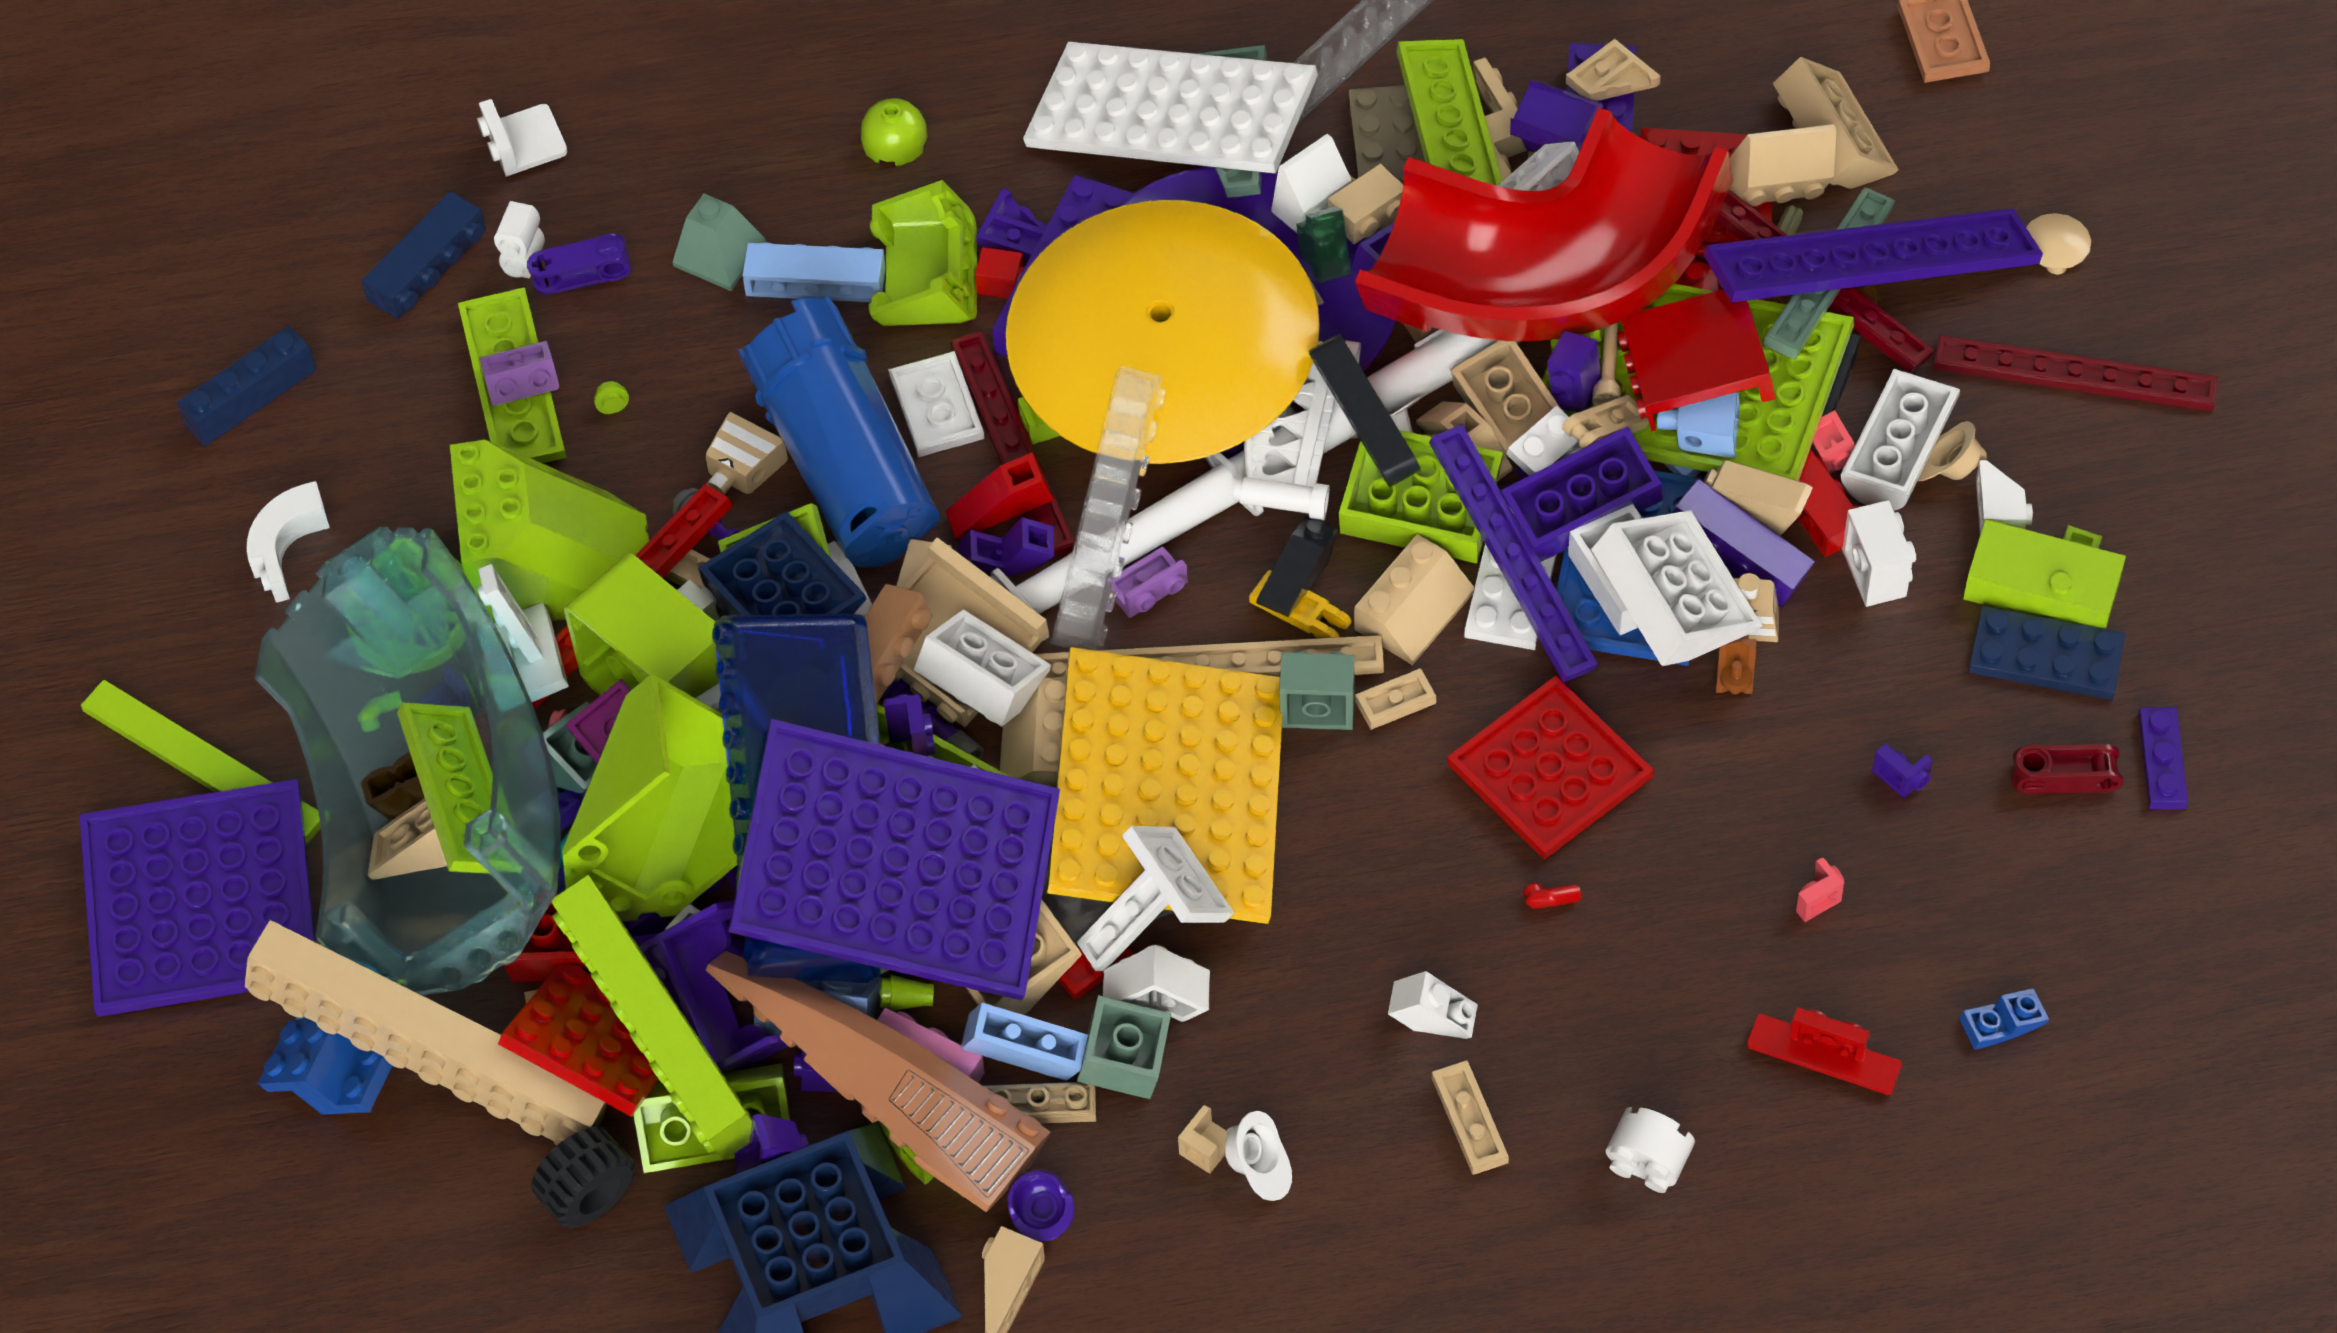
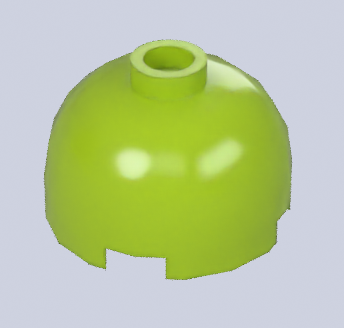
[861,98,928,166]

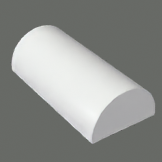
[1841,369,1960,511]

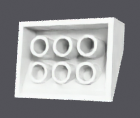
[1591,510,1763,666]

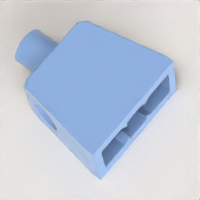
[1657,392,1740,458]

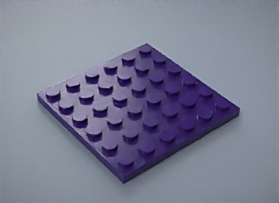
[79,779,316,1017]

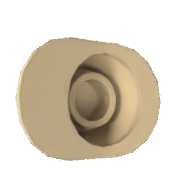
[1918,421,1987,481]

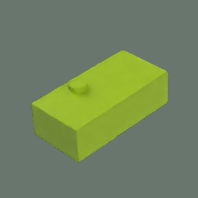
[1963,519,2126,629]

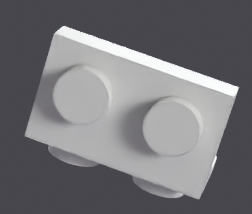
[1506,406,1582,476]

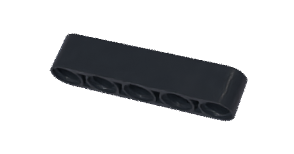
[1308,334,1421,487]

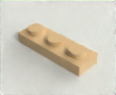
[1432,1060,1509,1175]

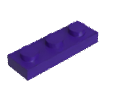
[2138,707,2188,809]

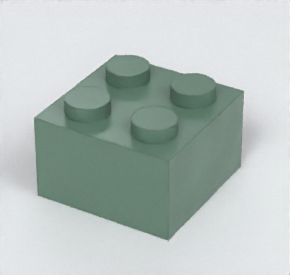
[1280,651,1355,730]
[1077,995,1171,1099]

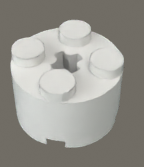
[1606,1107,1695,1193]

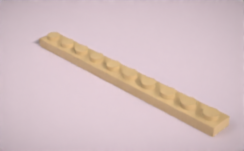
[1035,635,1384,678]

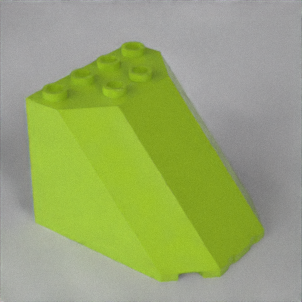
[450,440,649,629]
[562,673,764,922]

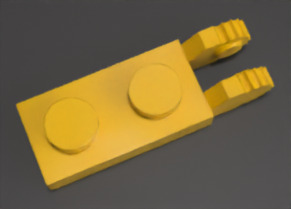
[1249,570,1351,639]

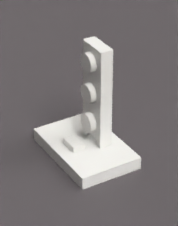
[477,564,569,715]
[1076,826,1234,971]

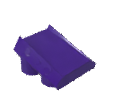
[1510,80,1603,153]

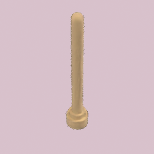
[1592,322,1621,406]

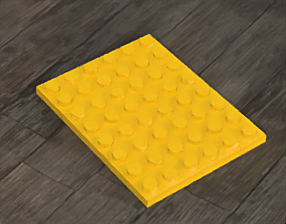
[1047,647,1282,924]

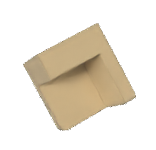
[1178,1105,1227,1174]

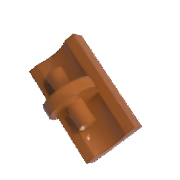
[1716,635,1757,694]

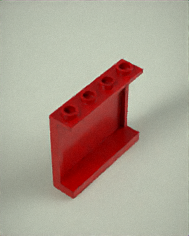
[1617,289,1776,432]

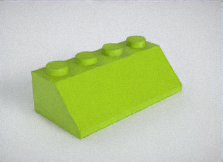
[634,1063,791,1173]

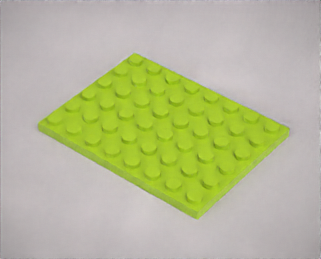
[1542,284,1854,481]

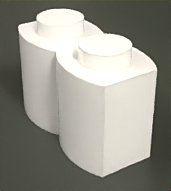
[494,201,545,278]

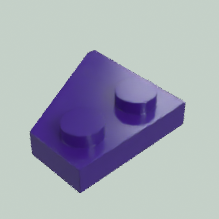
[976,188,1047,261]

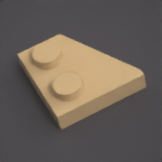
[1566,39,1661,101]

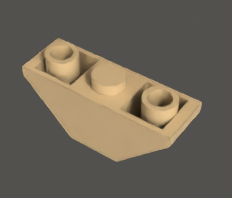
[1416,401,1512,481]

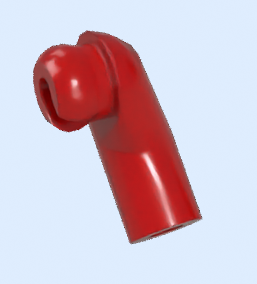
[1523,882,1581,909]

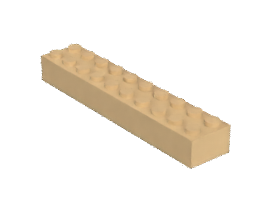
[245,920,607,1146]

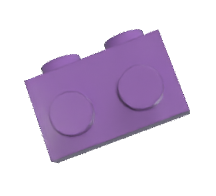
[1105,546,1188,618]

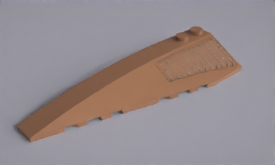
[706,951,1051,1212]

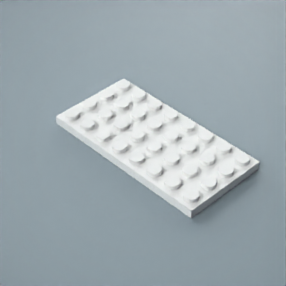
[1023,42,1318,173]

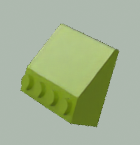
[1339,430,1503,564]

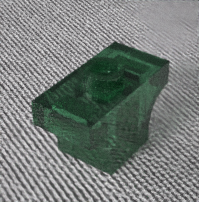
[1296,206,1351,283]

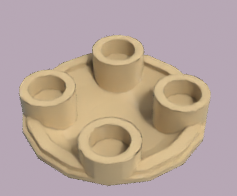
[2026,213,2091,275]

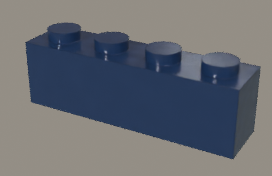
[361,191,486,320]
[177,325,316,447]

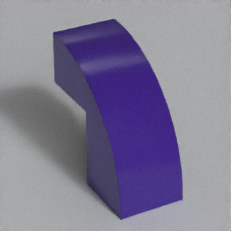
[958,517,1054,577]

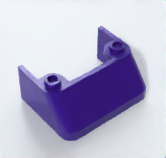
[640,901,788,1074]

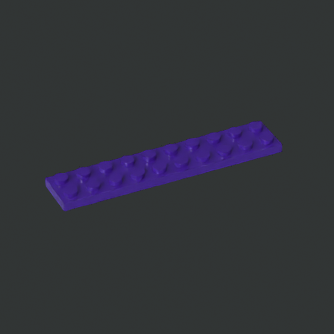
[1704,208,2043,302]

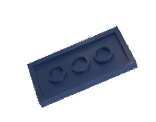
[1969,605,2126,700]

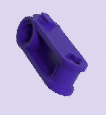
[527,233,631,295]

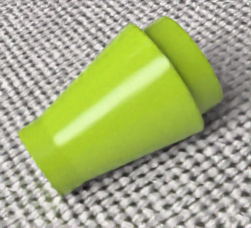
[879,974,934,1011]

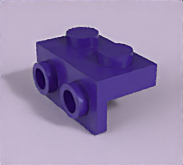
[884,694,936,757]

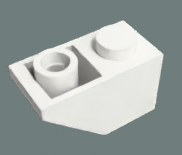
[1388,971,1478,1039]

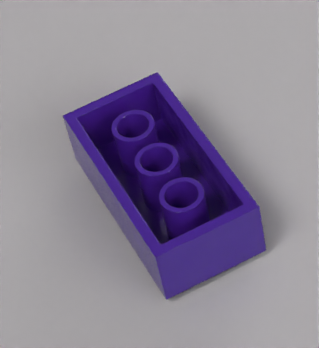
[1501,426,1663,562]

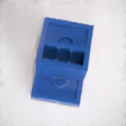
[258,1019,392,1115]

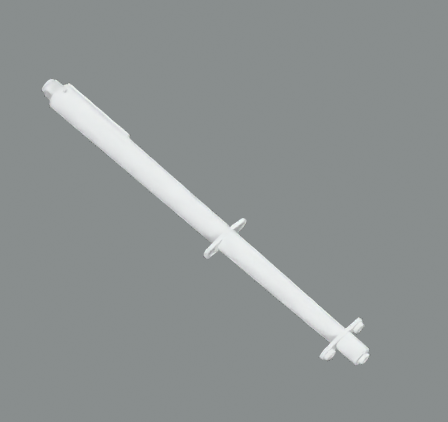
[990,329,1521,641]

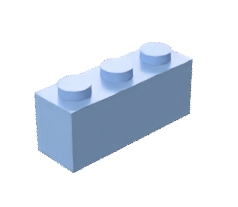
[961,1003,1088,1081]

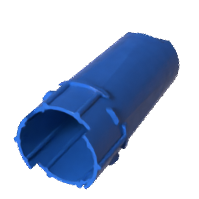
[738,297,940,568]

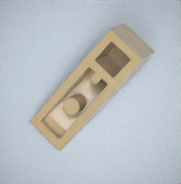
[982,1226,1045,1333]

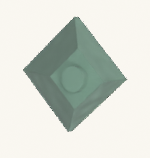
[672,194,766,291]
[525,701,597,794]

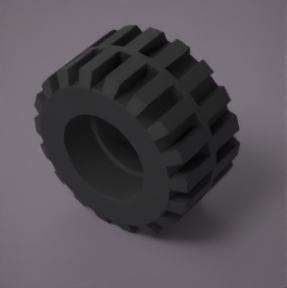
[531,1126,636,1228]

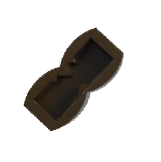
[360,752,425,820]

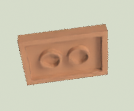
[1897,0,1990,83]

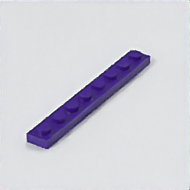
[1429,424,1598,683]

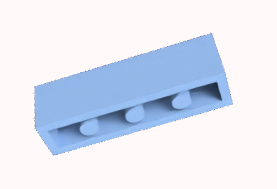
[743,242,886,302]

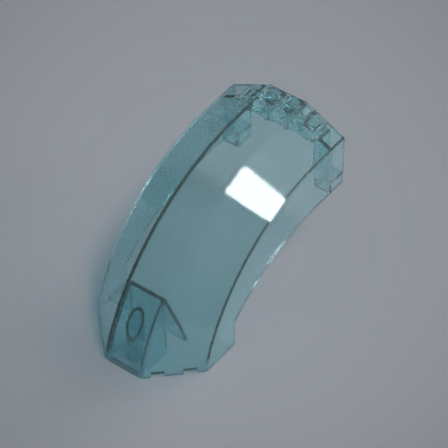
[255,527,561,996]

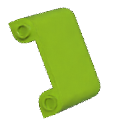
[869,180,977,326]

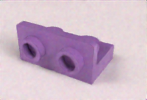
[479,341,559,406]

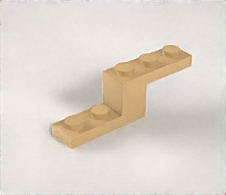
[1473,57,1527,182]

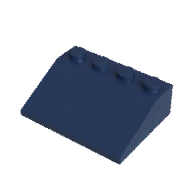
[698,511,867,679]

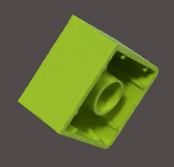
[564,553,735,698]

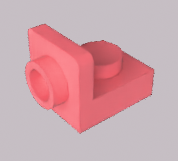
[1812,410,1855,474]
[1796,857,1844,922]

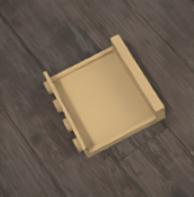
[852,538,1049,727]

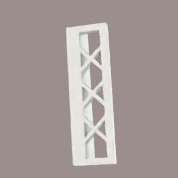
[1498,141,1579,191]

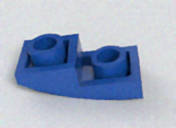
[1959,988,2049,1050]

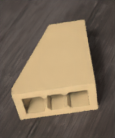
[1703,460,1813,536]

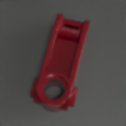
[2011,744,2123,795]

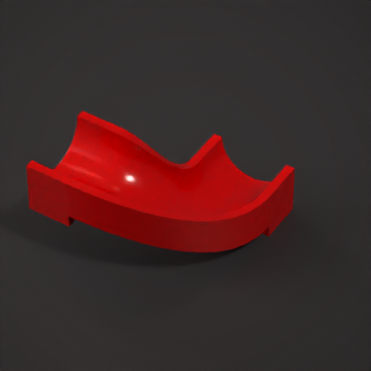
[1355,107,1733,341]

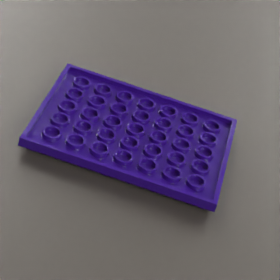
[728,719,1060,1001]

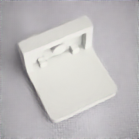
[477,99,568,176]

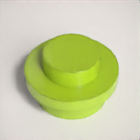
[594,381,629,414]

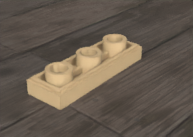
[984,1082,1096,1124]

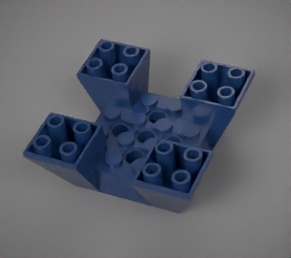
[664,1123,962,1333]

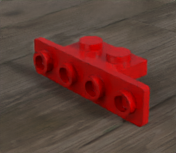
[1747,1007,1902,1095]

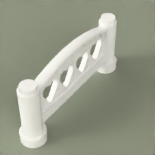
[1233,340,1361,520]

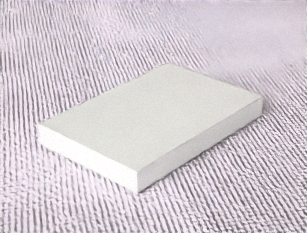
[888,351,985,457]

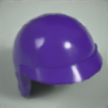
[1008,1169,1074,1241]

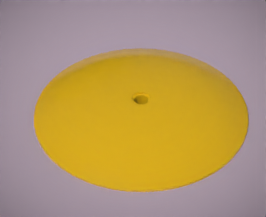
[1006,200,1320,464]

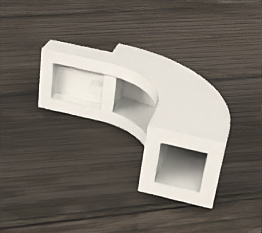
[247,481,330,603]

